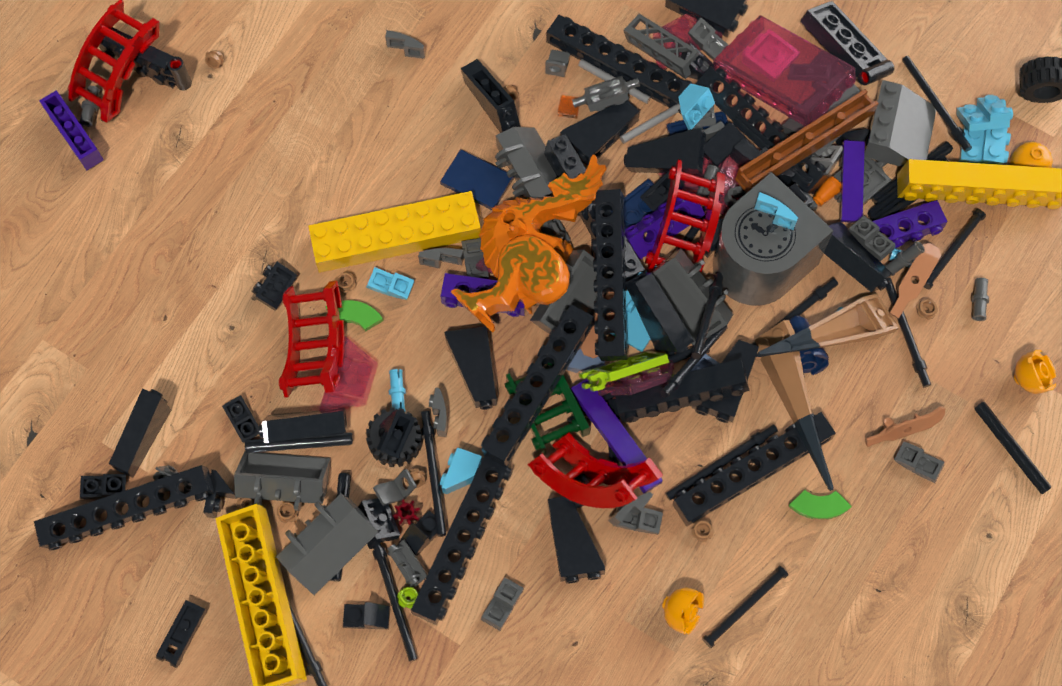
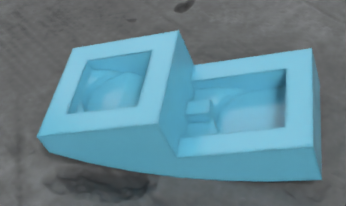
[754,192,798,230]
[366,267,414,300]

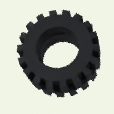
[1019,56,1062,103]
[366,408,423,467]

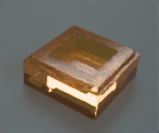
[557,95,580,119]

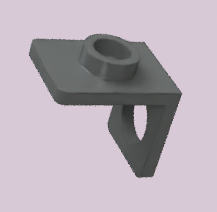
[545,50,570,77]
[373,469,416,505]

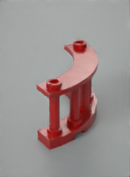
[68,0,159,123]
[645,160,725,273]
[279,280,345,398]
[527,432,663,508]

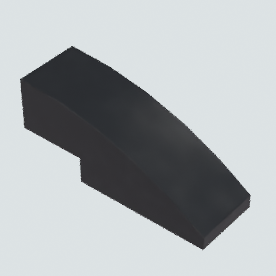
[730,138,795,187]

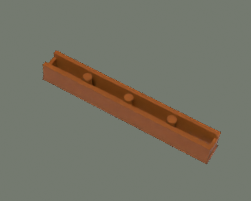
[735,89,879,193]

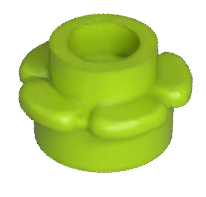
[397,587,418,609]

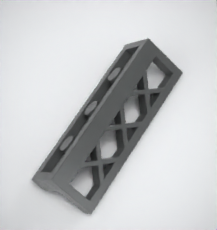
[623,14,699,79]

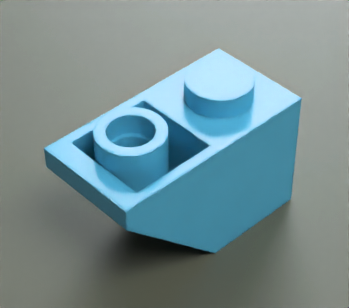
[679,83,715,130]
[440,447,482,494]

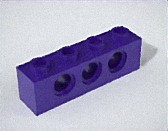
[39,90,104,171]
[624,191,705,260]
[872,200,948,248]
[440,273,526,317]

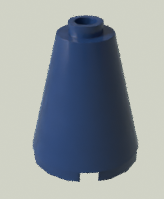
[789,316,829,377]

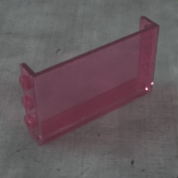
[713,15,856,127]

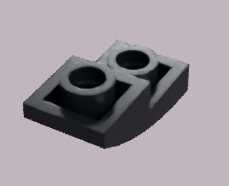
[222,395,259,443]
[80,474,126,499]

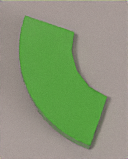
[325,300,384,332]
[789,490,852,519]

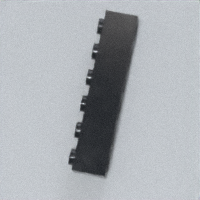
[614,359,750,423]

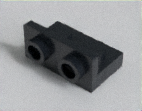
[251,261,297,311]
[358,498,400,549]

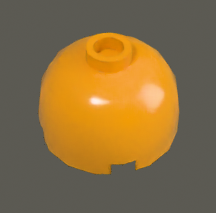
[1009,142,1053,168]
[1014,350,1056,394]
[662,588,704,635]

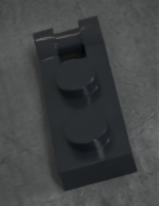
[156,600,207,668]

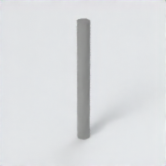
[578,59,651,104]
[620,104,680,144]

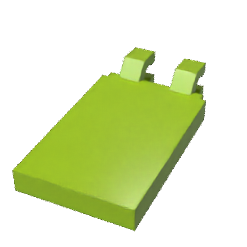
[579,351,669,391]

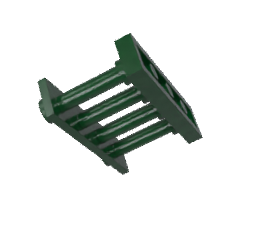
[504,363,590,455]

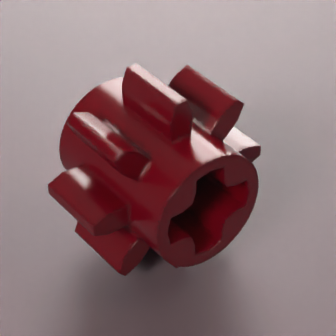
[393,499,421,527]

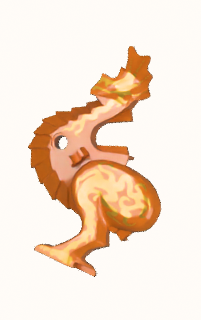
[451,155,607,333]

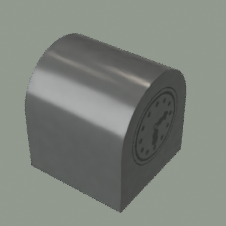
[713,172,834,306]

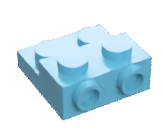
[956,95,1013,132]
[959,126,1011,165]

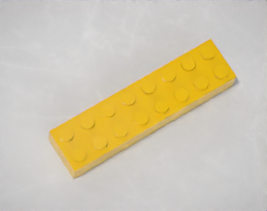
[897,159,1062,209]
[308,191,481,273]
[215,504,307,686]

